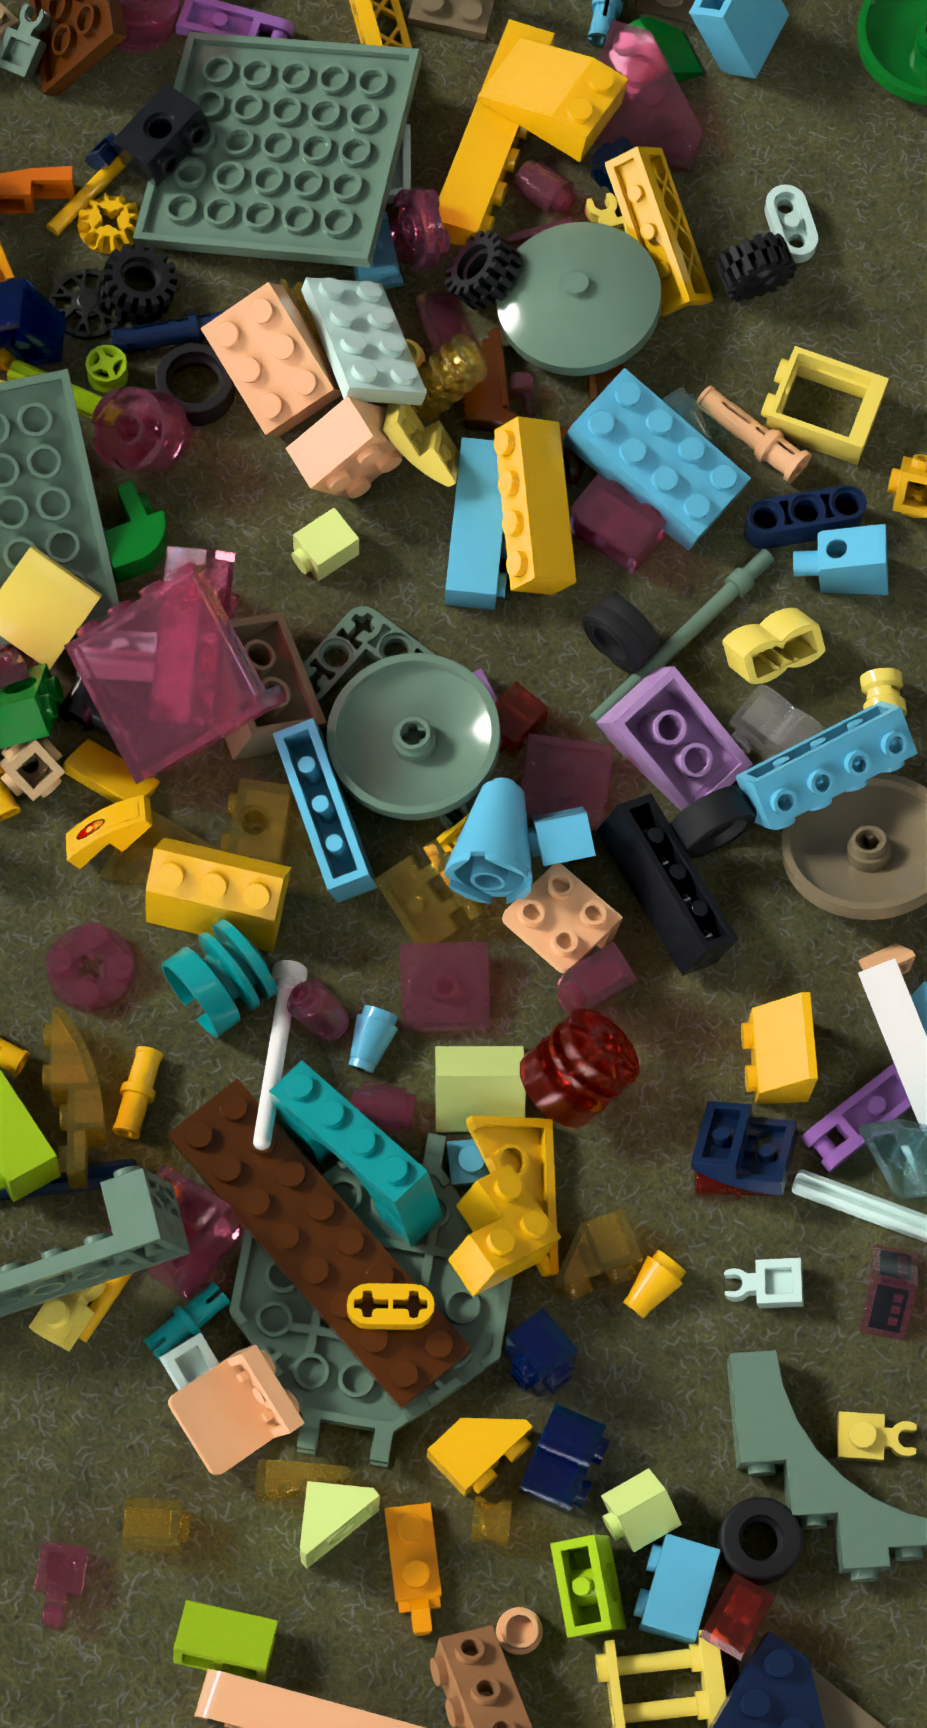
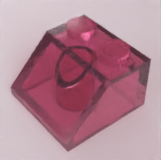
[106,1164,245,1300]

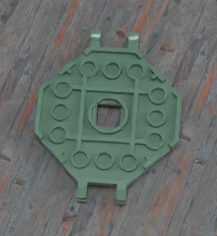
[229,1133,513,1468]

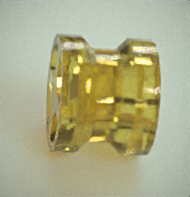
[470,1496,512,1547]

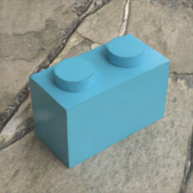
[528,806,596,866]
[633,1533,720,1645]

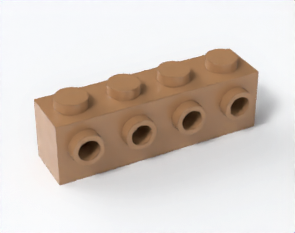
[430,1625,533,1728]

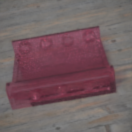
[64,560,287,784]

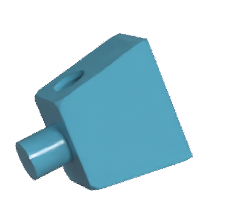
[793,524,889,595]

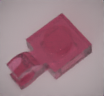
[33,1541,89,1630]

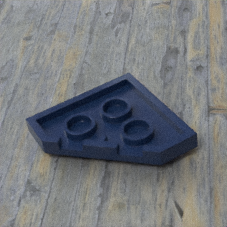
[709,1631,825,1728]

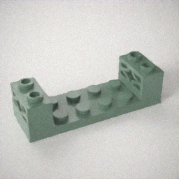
[0,1166,191,1317]

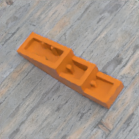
[0,166,75,214]

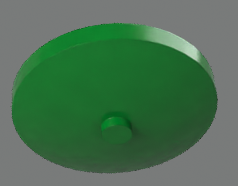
[856,0,927,106]

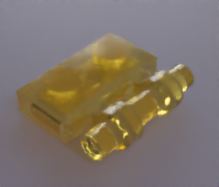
[374,839,484,953]

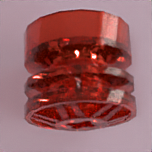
[520,1008,640,1129]

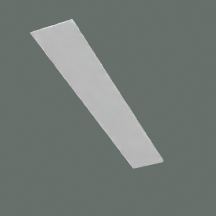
[858,958,927,1143]

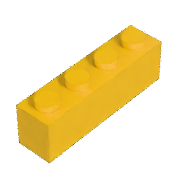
[494,416,577,595]

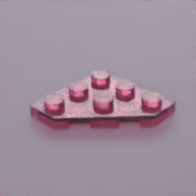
[594,20,703,172]

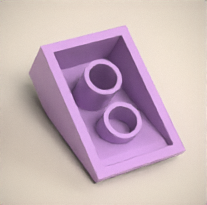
[596,666,753,811]

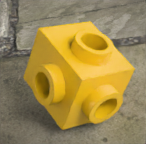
[887,454,927,518]

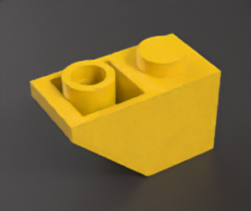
[427,1418,533,1497]

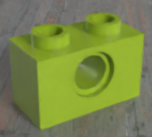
[550,1534,627,1638]

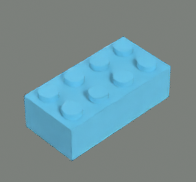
[562,368,751,550]

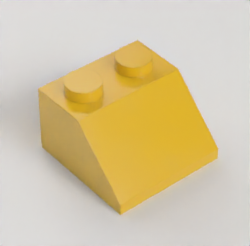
[741,992,818,1104]

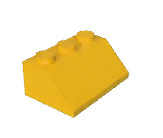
[146,837,292,952]

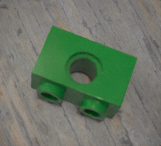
[0,663,64,749]

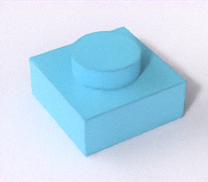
[447,1139,490,1188]

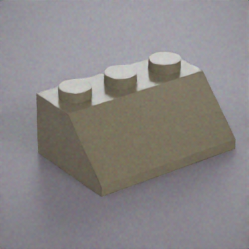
[189,612,327,760]

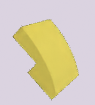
[383,403,460,487]
[0,545,102,670]

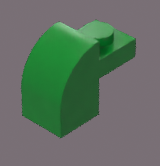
[104,480,167,584]

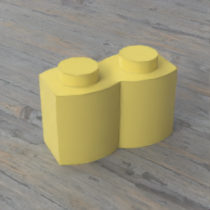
[722,608,826,684]

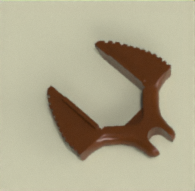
[463,327,628,485]

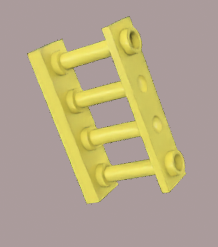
[595,1628,727,1728]

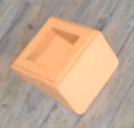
[859,943,916,974]

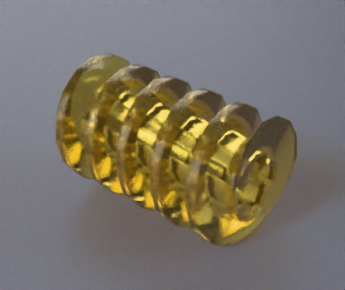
[411,333,488,422]

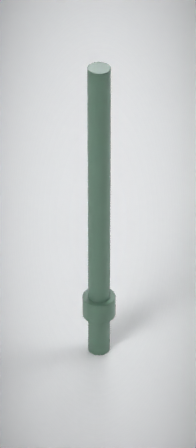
[588,549,774,727]

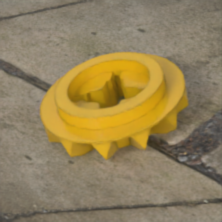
[77,192,140,254]

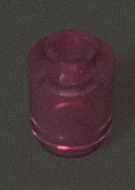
[513,159,575,217]
[287,979,349,1041]
[351,1081,417,1132]

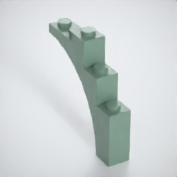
[727,1350,927,1583]

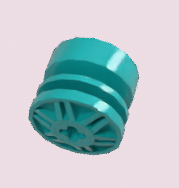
[161,919,277,1038]

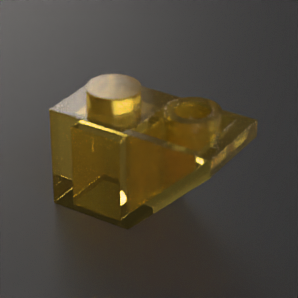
[553,1208,643,1300]

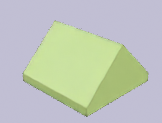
[435,1046,526,1133]
[300,1481,380,1569]

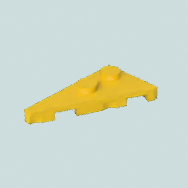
[466,1115,559,1277]

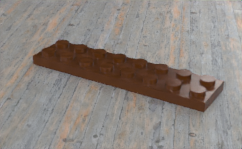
[167,1078,472,1411]

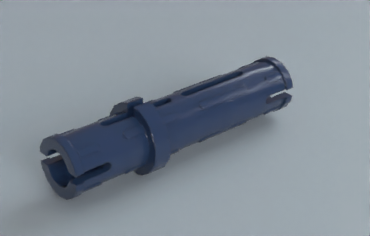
[110,310,226,354]

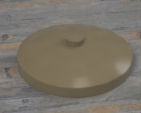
[781,773,927,920]

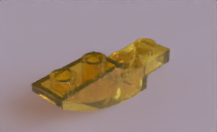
[42,1007,107,1189]

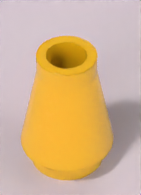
[623,1250,686,1319]

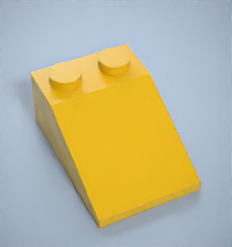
[477,37,628,162]

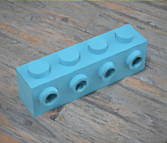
[735,701,918,830]

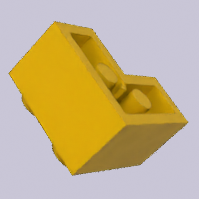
[448,1164,561,1297]

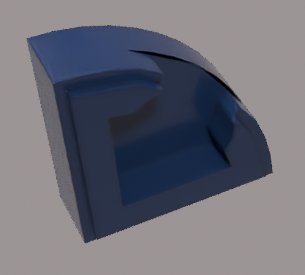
[84,133,118,170]

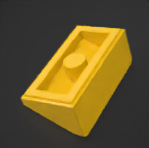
[63,738,160,803]

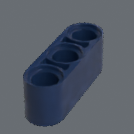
[744,485,867,549]

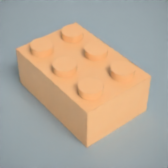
[201,282,342,436]

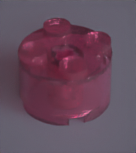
[91,386,192,474]

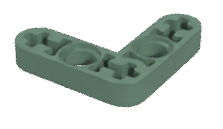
[303,606,436,705]

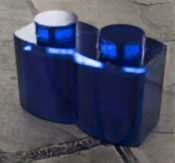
[518,1404,611,1515]

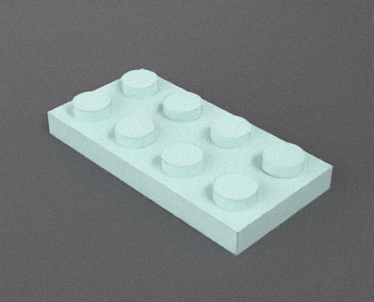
[301,277,427,405]

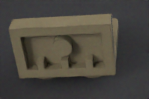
[408,0,496,41]

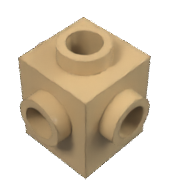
[0,737,65,801]

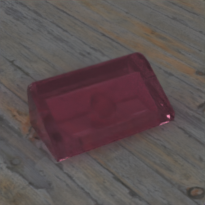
[416,293,479,376]

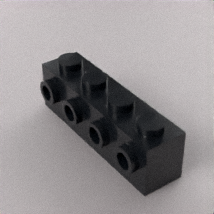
[597,793,738,976]

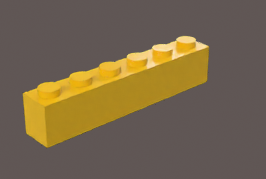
[430,19,555,247]

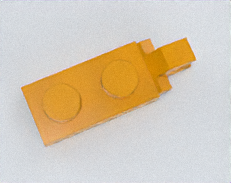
[384,1502,442,1637]

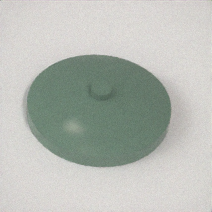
[496,222,662,376]
[327,653,501,820]

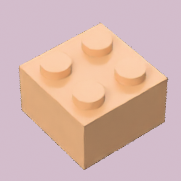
[286,396,403,499]

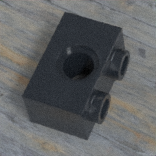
[112,84,211,187]

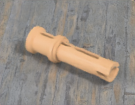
[695,385,812,484]

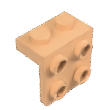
[502,863,623,973]
[168,1344,305,1475]

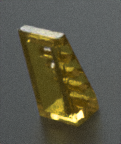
[254,1459,351,1503]

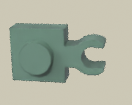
[0,3,51,81]

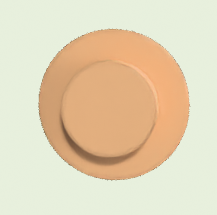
[496,1607,543,1655]

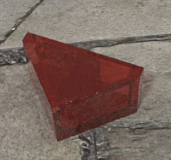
[699,1572,776,1661]

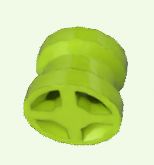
[85,345,129,395]

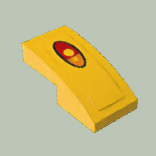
[66,795,152,869]

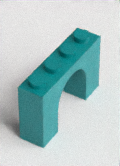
[269,1060,444,1247]

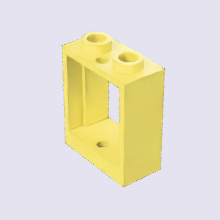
[760,346,889,465]

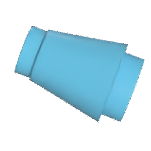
[348,1005,398,1074]

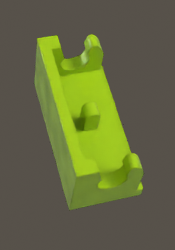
[173,1600,278,1683]

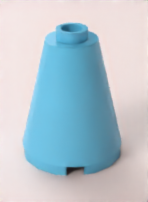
[444,777,533,904]

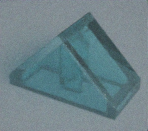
[859,1119,927,1200]

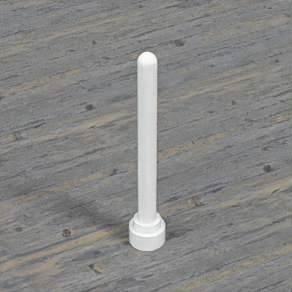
[253,960,308,1150]

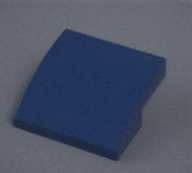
[691,1101,798,1196]

